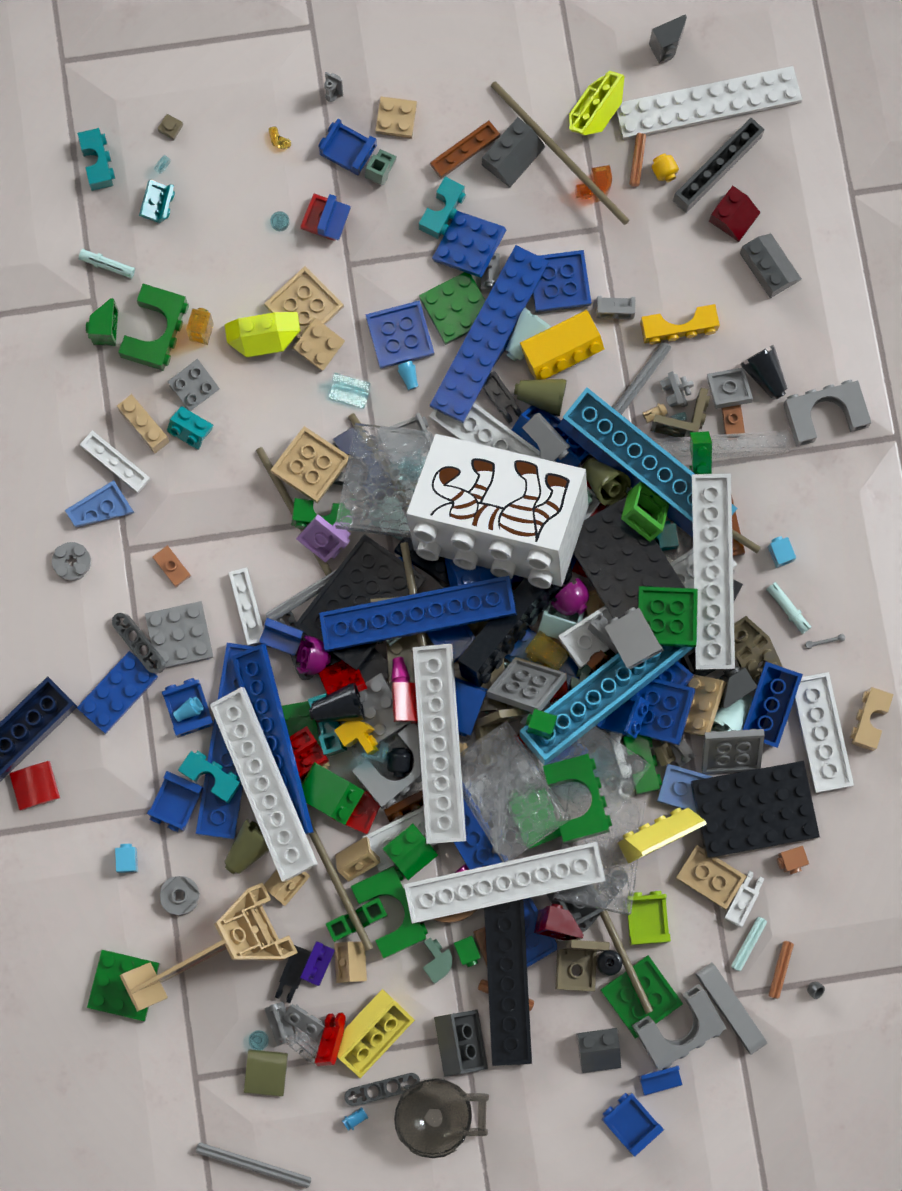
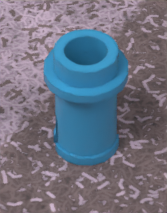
[342,1107,368,1131]

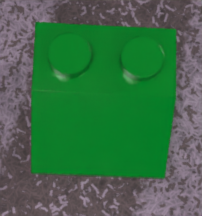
[86,298,119,346]
[383,824,438,880]

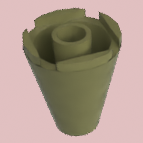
[514,379,567,416]
[582,459,631,506]
[224,819,269,874]

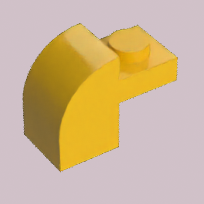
[334,721,379,755]

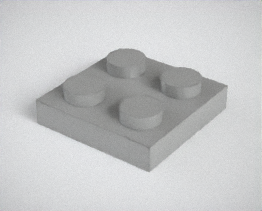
[707,368,753,409]

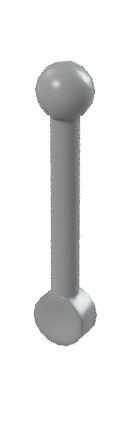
[806,634,845,649]

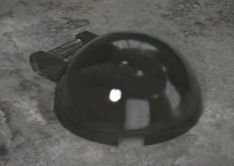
[394,1078,489,1158]

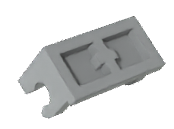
[596,296,635,319]
[588,612,618,654]

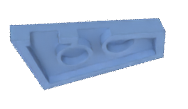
[65,480,134,527]

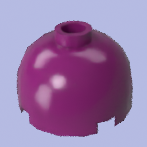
[551,578,589,616]
[296,636,331,675]

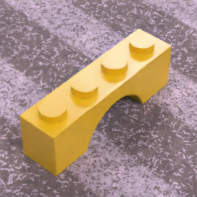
[640,304,720,345]

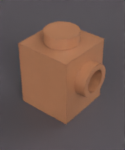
[777,845,809,874]

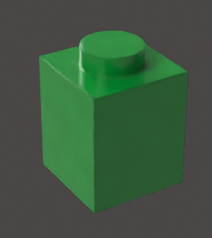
[525,709,557,739]
[454,936,481,968]

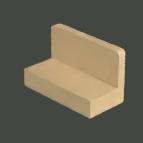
[335,837,380,882]
[264,870,310,906]
[334,942,367,983]

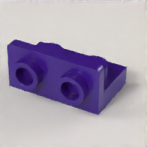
[300,941,335,986]

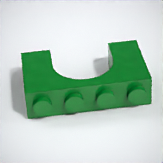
[118,283,189,371]
[543,754,612,844]
[351,866,428,959]

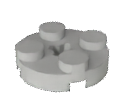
[52,542,91,581]
[160,876,200,916]

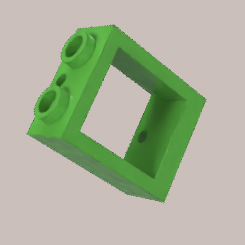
[621,481,669,542]

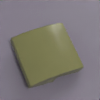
[244,1049,288,1096]

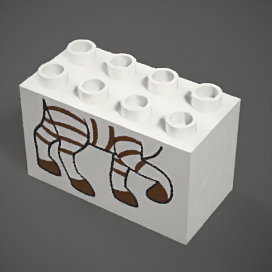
[406,434,588,589]

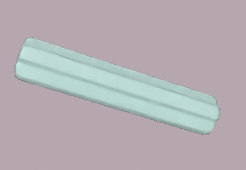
[731,917,767,971]

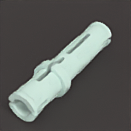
[78,249,135,279]
[766,582,812,634]

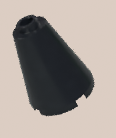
[740,345,788,399]
[309,683,365,723]

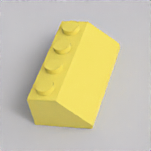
[618,808,707,864]
[337,989,415,1078]

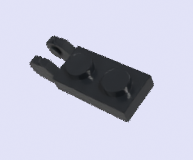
[483,371,522,424]
[275,945,311,1004]

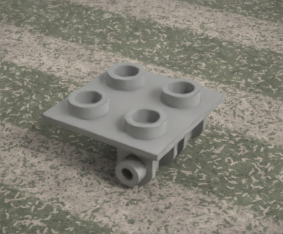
[167,359,220,411]

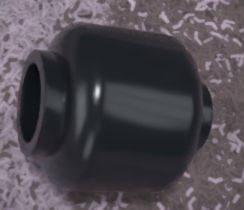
[387,747,413,777]
[596,950,623,976]

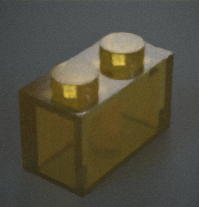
[186,308,214,345]
[525,630,570,671]

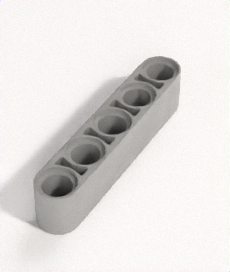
[696,962,767,1055]

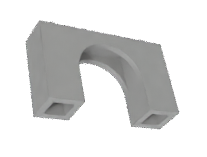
[783,380,872,447]
[522,413,570,462]
[352,723,422,809]
[632,984,726,1071]

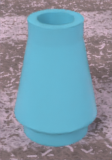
[398,361,419,390]
[173,697,203,722]

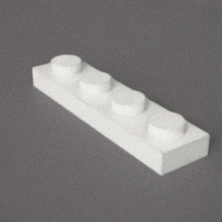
[80,430,151,493]
[229,567,264,646]

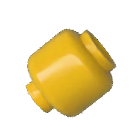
[651,153,679,183]

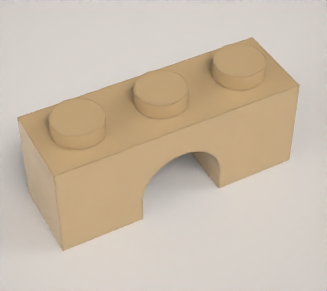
[117,394,169,453]
[850,687,894,751]

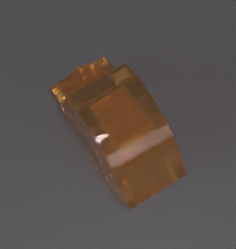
[575,165,612,202]

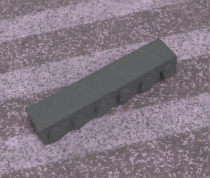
[673,118,765,213]

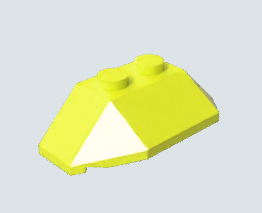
[569,70,625,135]
[224,312,301,358]

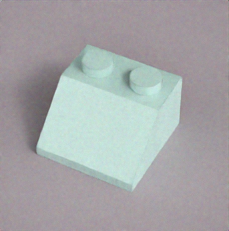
[538,597,585,639]

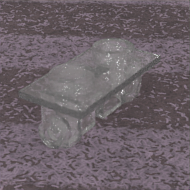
[286,1026,319,1063]

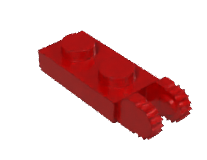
[314,1012,346,1066]

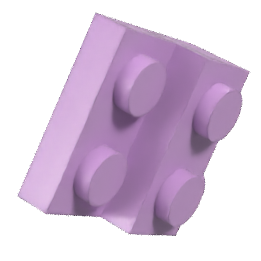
[296,514,351,563]

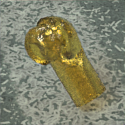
[268,126,291,149]

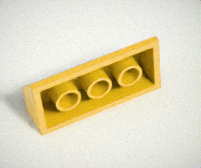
[520,310,605,380]

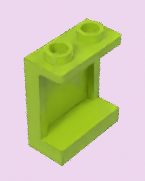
[626,891,671,945]

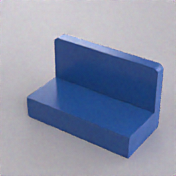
[317,194,351,240]
[259,618,303,656]
[639,1065,683,1095]

